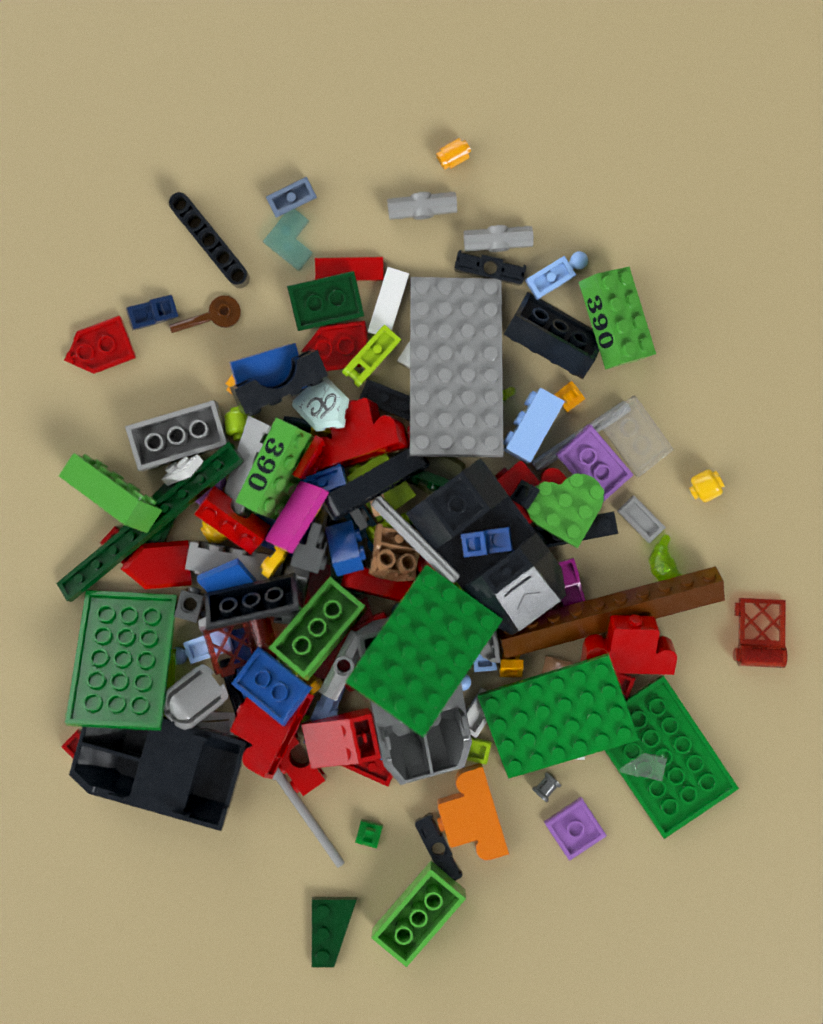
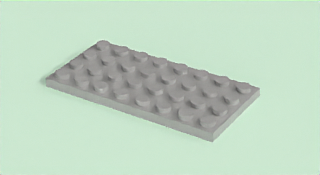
[410,277,503,457]

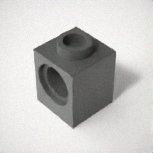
[174,586,205,623]

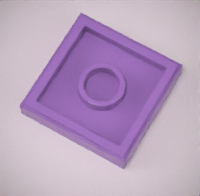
[544,797,607,861]

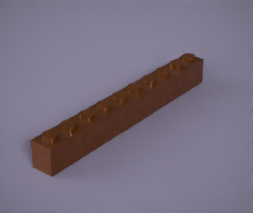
[497,566,725,659]

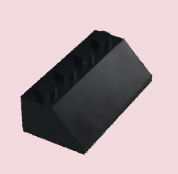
[503,292,599,379]
[205,572,304,631]

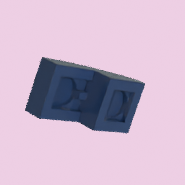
[126,295,178,331]

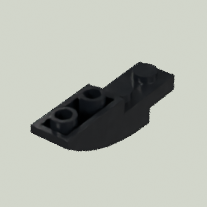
[532,511,619,548]

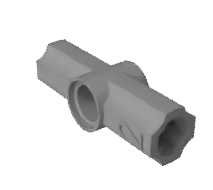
[387,192,457,220]
[464,225,534,252]
[319,629,360,701]

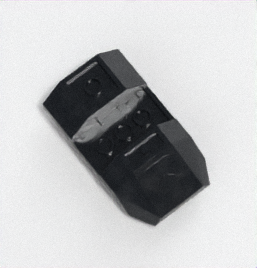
[406,458,566,635]
[69,716,248,831]

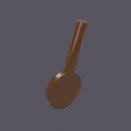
[169,295,241,333]

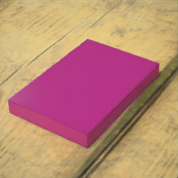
[264,481,328,553]

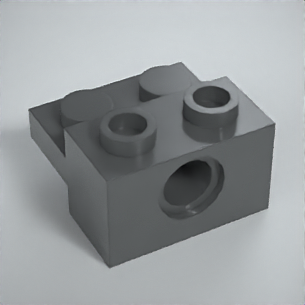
[290,522,327,574]

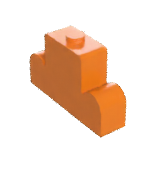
[437,763,509,860]

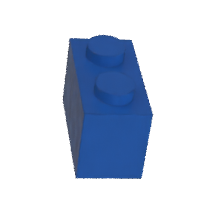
[325,520,366,577]

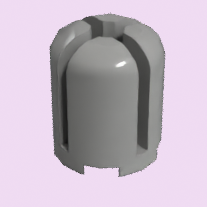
[164,664,229,730]

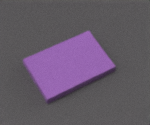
[555,424,634,502]

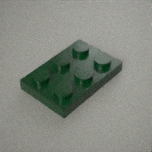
[287,271,365,331]

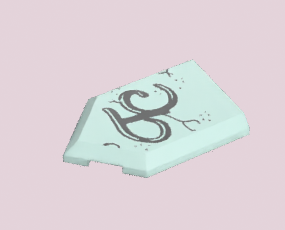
[292,377,349,431]

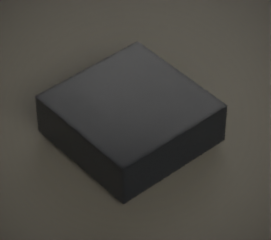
[510,479,540,510]

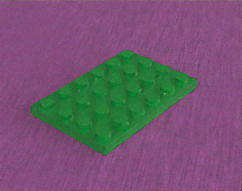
[345,565,503,737]
[65,590,178,731]
[478,653,639,779]
[604,675,739,839]

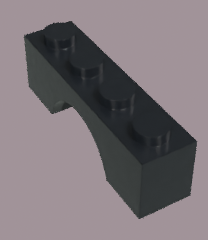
[229,349,328,416]

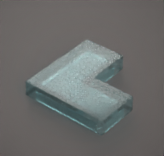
[263,209,313,271]

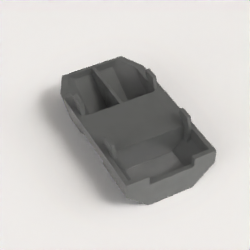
[355,617,472,785]

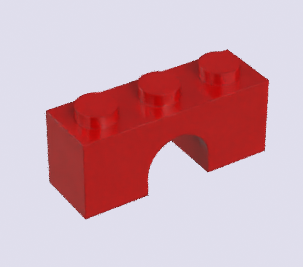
[194,486,270,554]
[279,732,327,796]

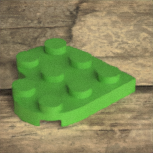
[526,473,604,548]

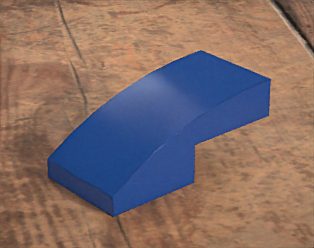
[461,527,513,557]

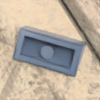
[266,176,317,218]

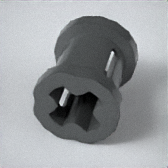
[532,772,562,802]

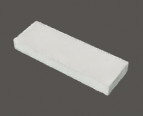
[367,267,409,335]

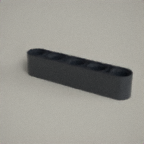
[169,192,250,288]
[323,448,430,520]

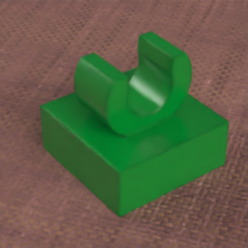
[355,819,383,849]

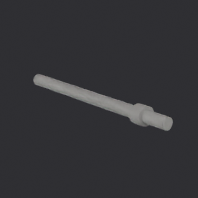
[272,767,345,868]

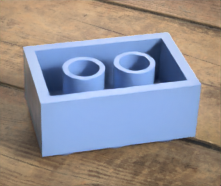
[503,388,565,464]

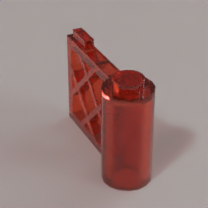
[733,598,788,668]
[202,617,277,678]

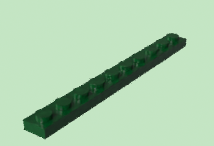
[56,441,244,602]

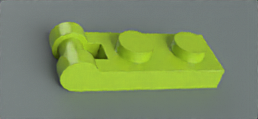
[342,324,401,388]

